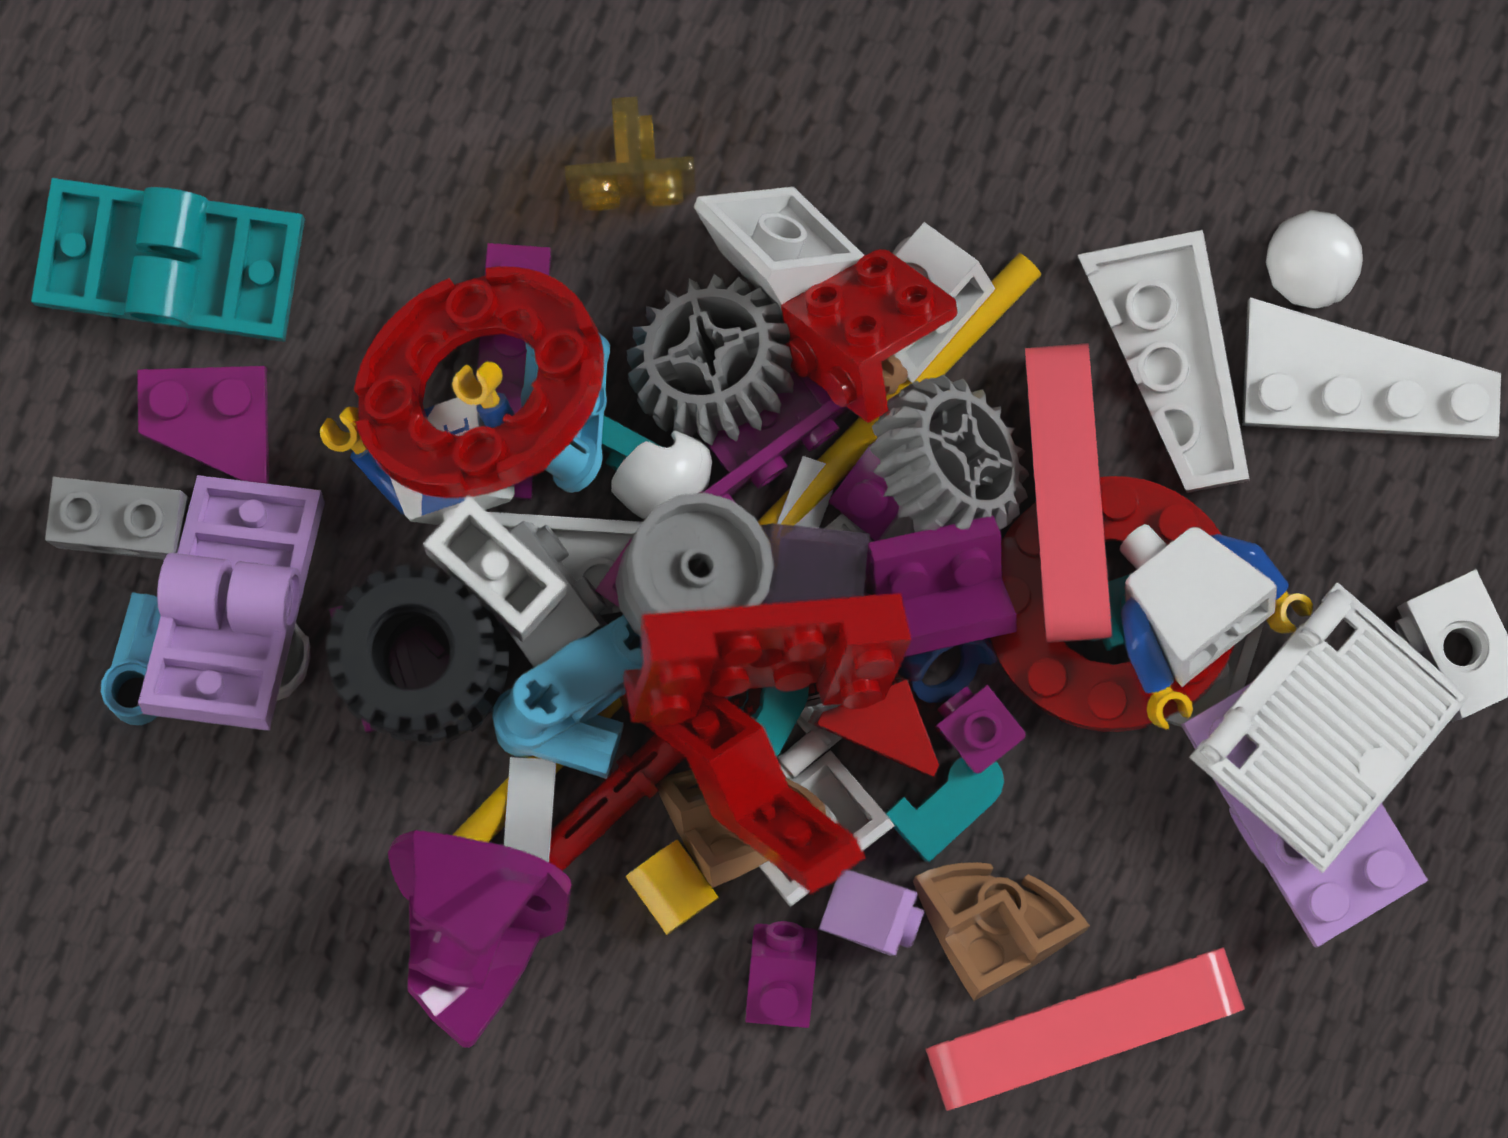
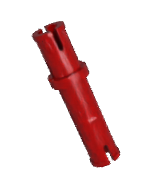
[549,734,686,871]

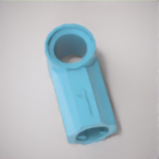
[101,592,161,725]
[493,688,624,779]

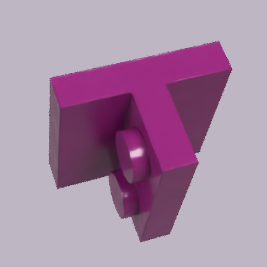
[857,515,1016,657]

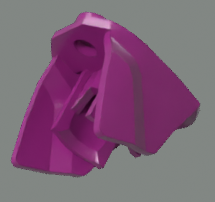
[388,830,572,1048]

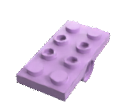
[138,475,325,730]
[1181,682,1428,947]

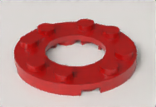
[354,266,604,498]
[990,476,1236,732]

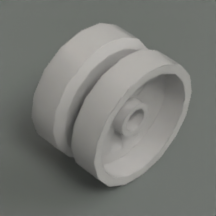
[615,493,774,637]

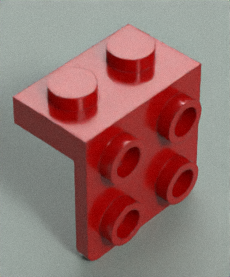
[781,249,958,423]

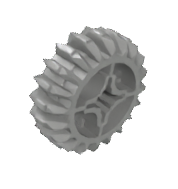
[626,274,794,446]
[869,375,1029,532]

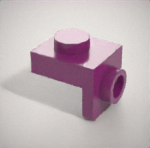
[828,442,899,541]
[934,685,1025,774]
[745,921,818,1028]

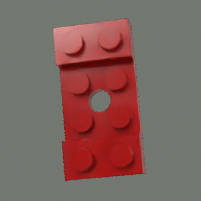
[623,593,912,726]

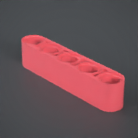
[1025,343,1112,643]
[926,947,1245,1110]

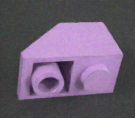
[818,870,924,956]

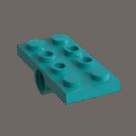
[31,178,305,342]

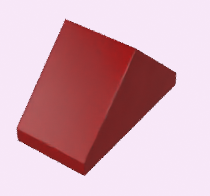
[808,678,939,777]

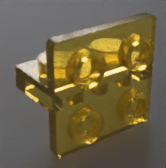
[565,96,696,211]

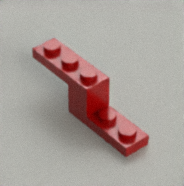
[620,692,865,894]

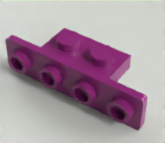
[697,371,889,503]

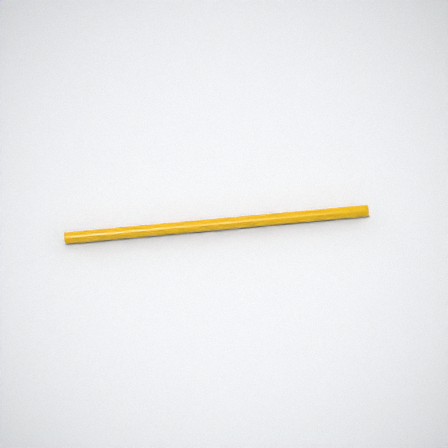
[452,253,1041,843]

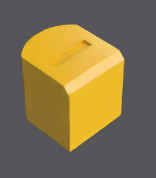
[625,839,719,935]

